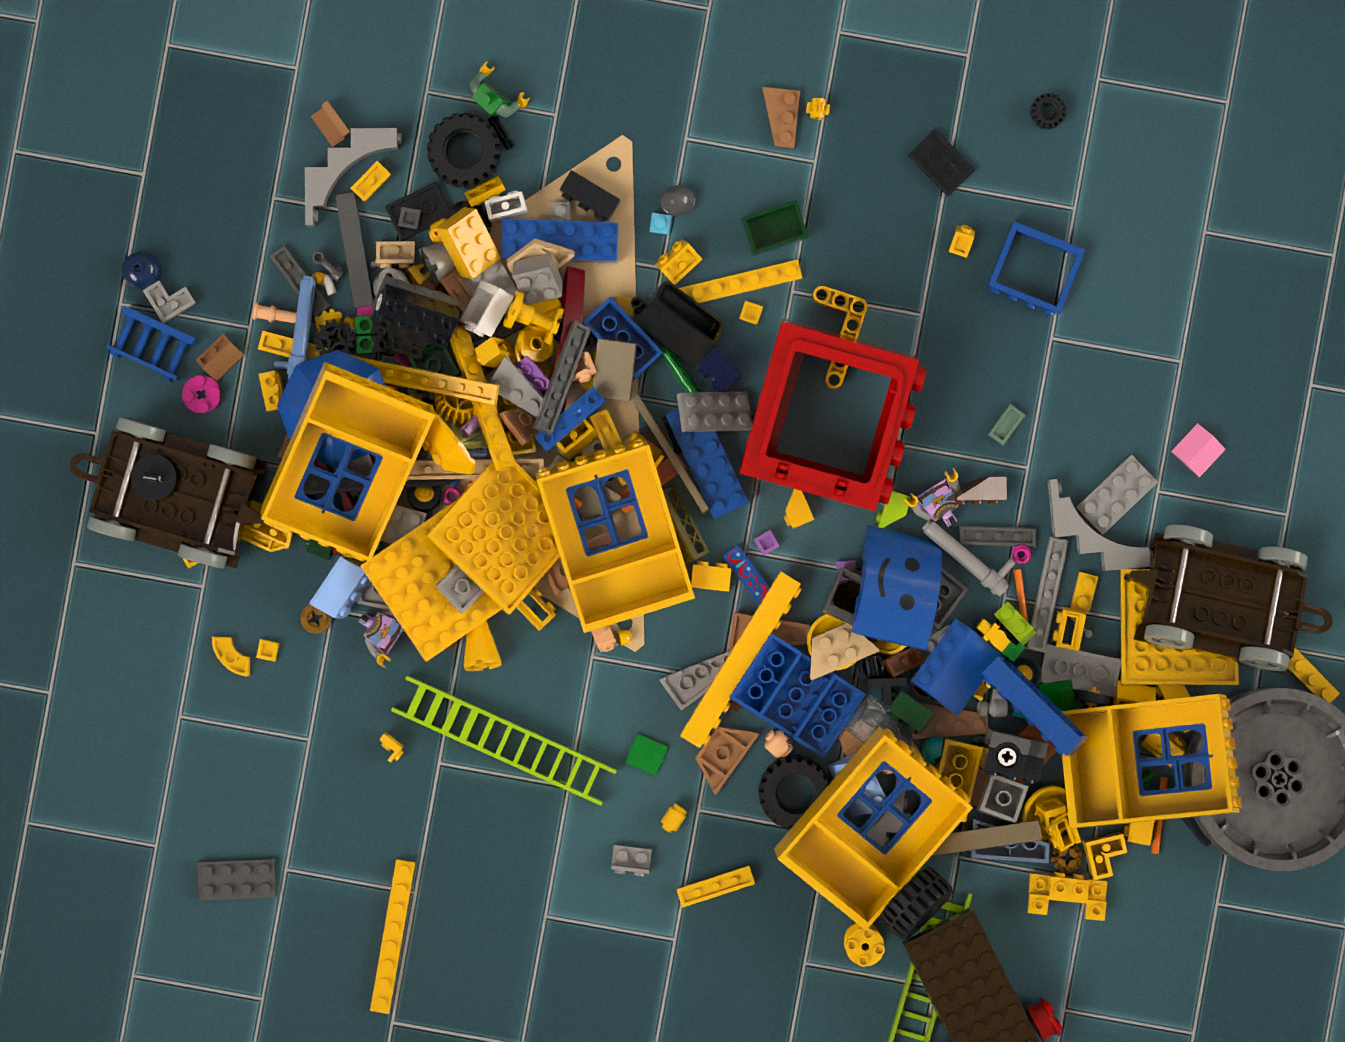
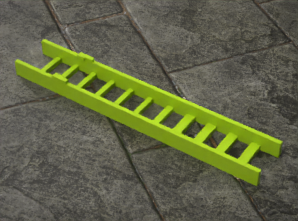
[391,675,617,806]
[887,892,973,1042]

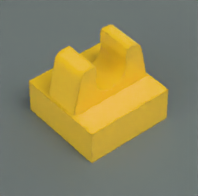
[406,264,430,285]

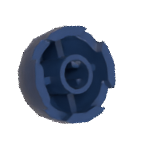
[122,251,161,290]

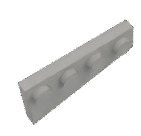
[659,650,732,710]

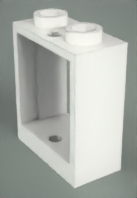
[459,280,513,337]

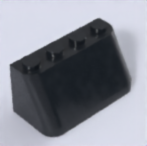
[633,281,723,367]

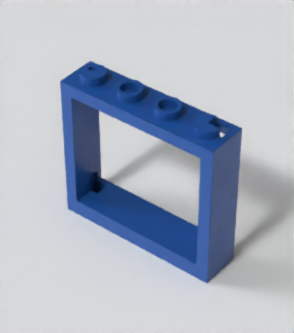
[986,221,1085,317]

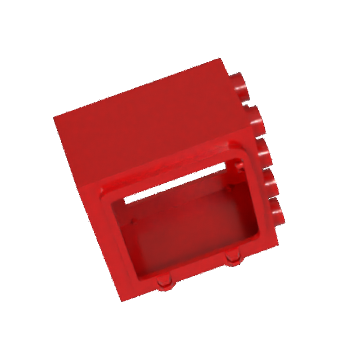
[740,318,927,512]

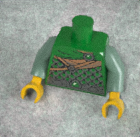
[470,61,530,118]

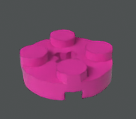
[182,375,221,414]

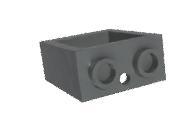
[821,566,861,625]

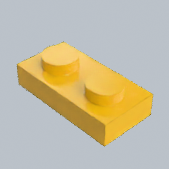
[351,161,391,202]
[464,176,506,207]
[1070,572,1098,614]

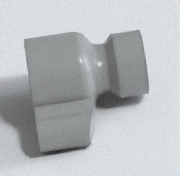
[977,689,1008,717]

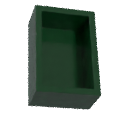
[741,200,809,256]

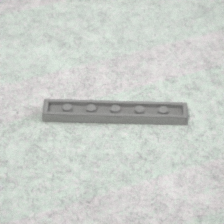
[1025,536,1069,653]

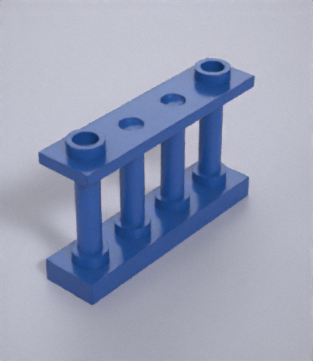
[106,306,198,382]
[535,387,606,452]

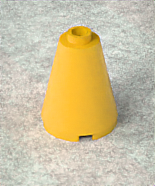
[463,621,502,671]

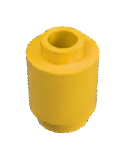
[660,803,687,833]

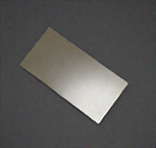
[549,453,623,528]

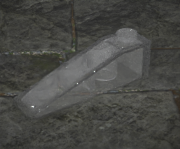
[845,694,922,755]

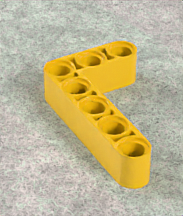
[812,286,867,389]

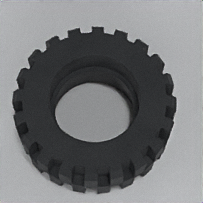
[427,112,502,189]
[758,755,831,829]
[881,867,953,940]

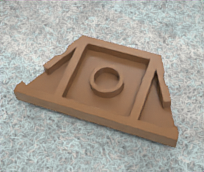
[695,726,759,794]

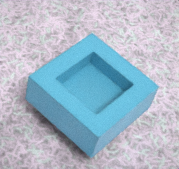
[649,213,671,235]

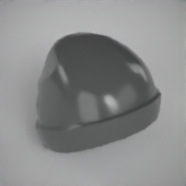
[660,185,695,216]

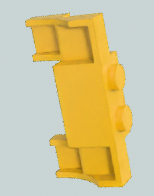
[1027,872,1107,921]

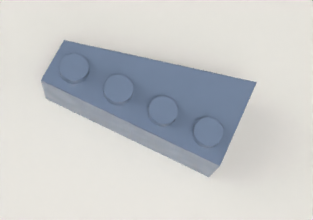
[969,819,1050,864]

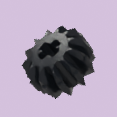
[856,655,888,678]

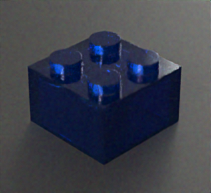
[697,348,742,392]

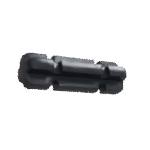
[488,116,515,150]

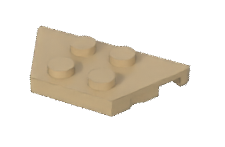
[507,239,575,291]
[810,623,879,680]

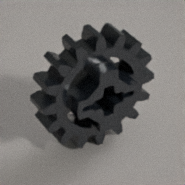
[314,319,356,356]

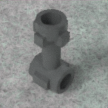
[312,251,344,281]

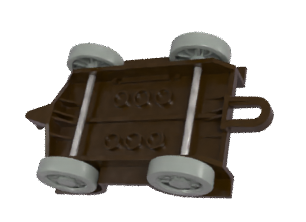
[70,417,268,569]
[1124,524,1333,674]

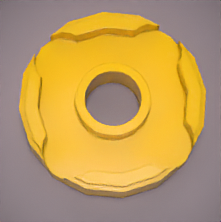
[517,325,554,364]

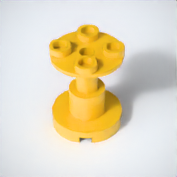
[503,291,564,345]
[844,922,885,967]

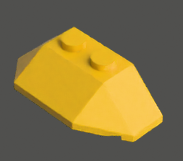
[422,411,476,475]
[241,500,294,552]

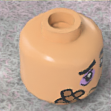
[765,729,793,758]

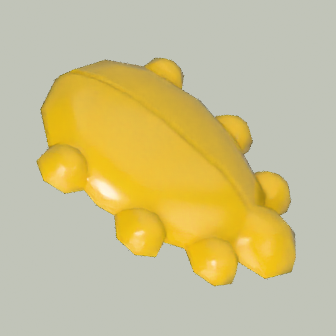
[315,309,342,333]

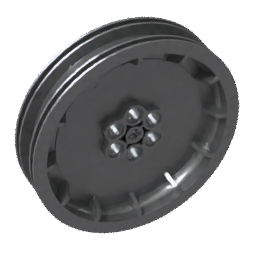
[1183,688,1345,871]

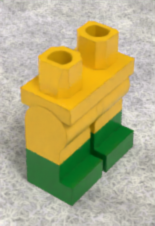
[975,619,1026,662]

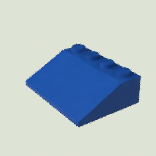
[910,618,1001,717]

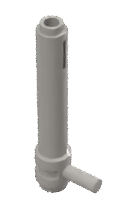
[922,520,1016,597]

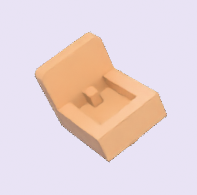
[572,352,597,383]
[591,625,618,652]

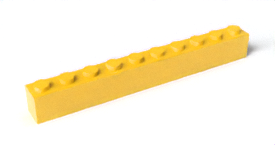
[680,571,802,748]

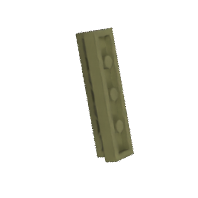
[663,484,709,565]

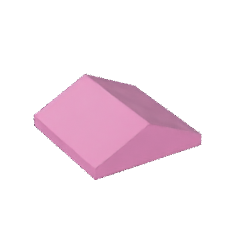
[1171,423,1226,477]

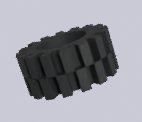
[1030,93,1066,129]

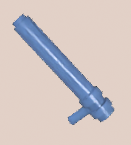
[274,276,316,379]

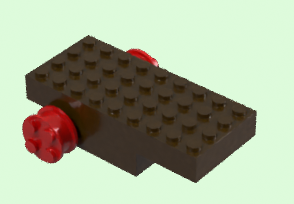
[902,907,1063,1042]

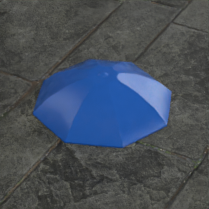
[277,350,385,467]

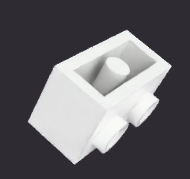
[484,191,528,223]

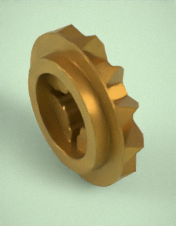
[300,604,331,634]
[1052,844,1083,873]

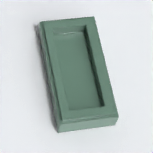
[987,404,1025,446]

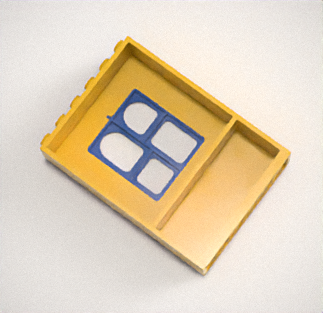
[261,362,435,562]
[534,438,695,633]
[1061,694,1242,828]
[774,726,973,930]

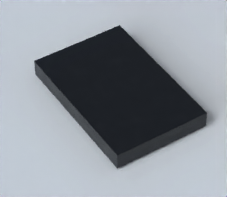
[908,129,976,197]
[385,182,450,241]

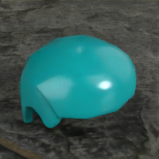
[921,736,943,765]

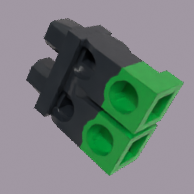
[355,317,395,355]

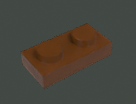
[883,647,925,678]

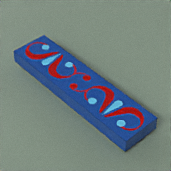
[723,545,770,605]

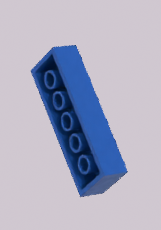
[501,219,618,263]
[665,408,749,519]
[982,656,1088,756]

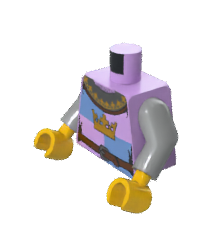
[904,468,960,527]
[359,609,404,668]

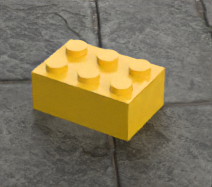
[436,207,501,279]

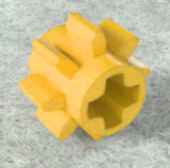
[806,98,830,120]

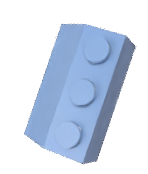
[309,556,370,619]
[828,752,886,816]

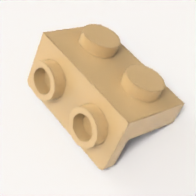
[375,241,415,269]

